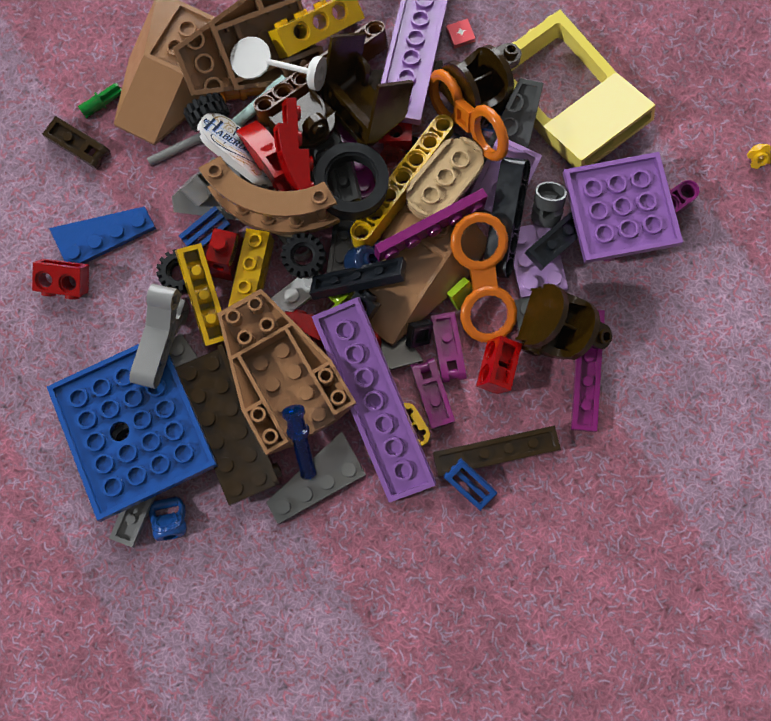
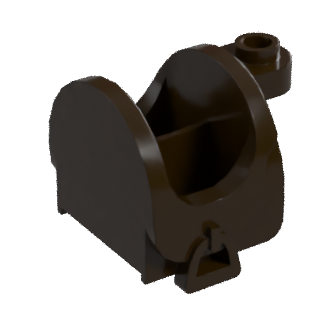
[439,43,521,129]
[265,89,339,149]
[515,283,612,360]

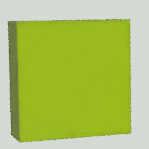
[447,277,472,310]

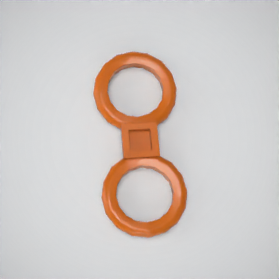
[429,69,509,161]
[450,212,517,343]

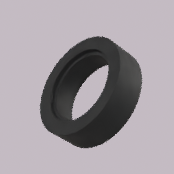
[314,142,389,220]

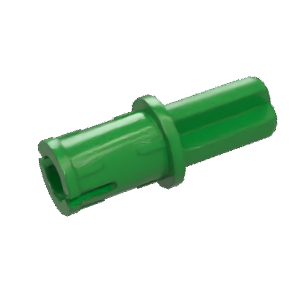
[78,83,122,119]

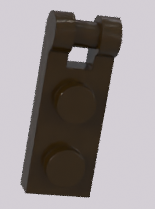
[42,116,111,170]

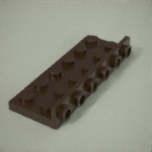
[175,344,283,506]

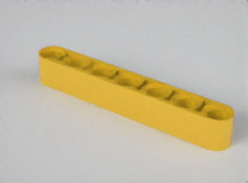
[350,115,453,247]

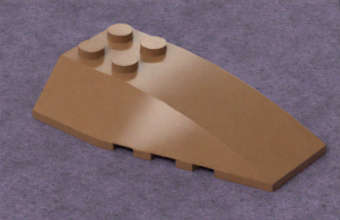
[172,0,324,95]

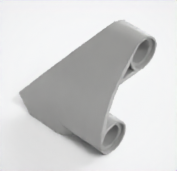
[172,157,239,220]

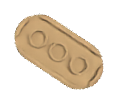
[406,137,484,219]

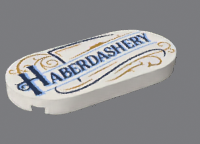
[197,113,273,186]

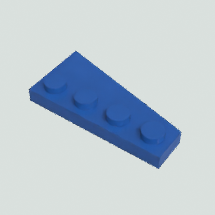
[49,206,156,264]

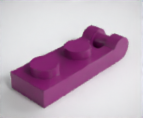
[430,312,467,383]
[410,358,455,430]

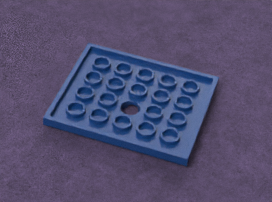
[47,344,218,522]

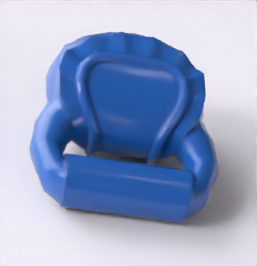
[149,496,187,541]

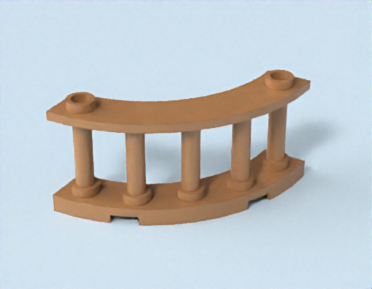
[198,156,340,235]

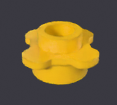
[747,144,771,169]

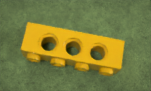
[268,0,365,58]
[228,228,274,307]
[175,243,224,346]

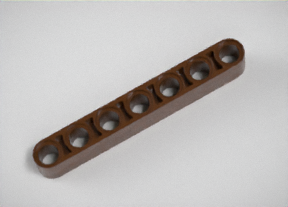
[253,20,388,127]

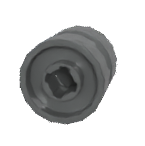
[531,182,567,228]

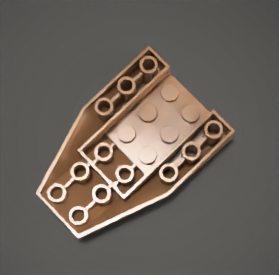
[114,0,215,145]

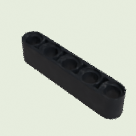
[484,157,530,278]

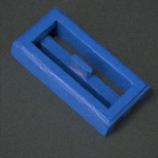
[178,206,231,248]
[443,458,498,511]

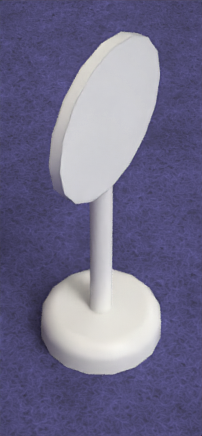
[230,37,327,91]

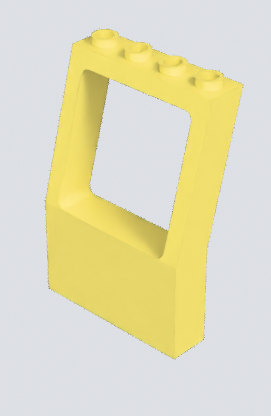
[511,10,655,168]

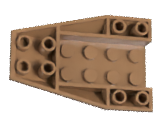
[362,202,487,346]
[217,289,357,455]

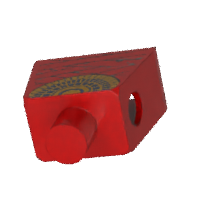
[205,228,244,281]

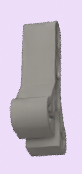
[129,283,189,389]

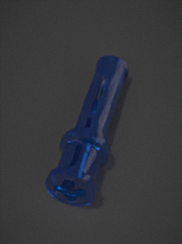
[282,405,317,479]

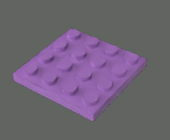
[562,152,683,264]

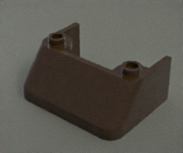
[321,32,414,146]

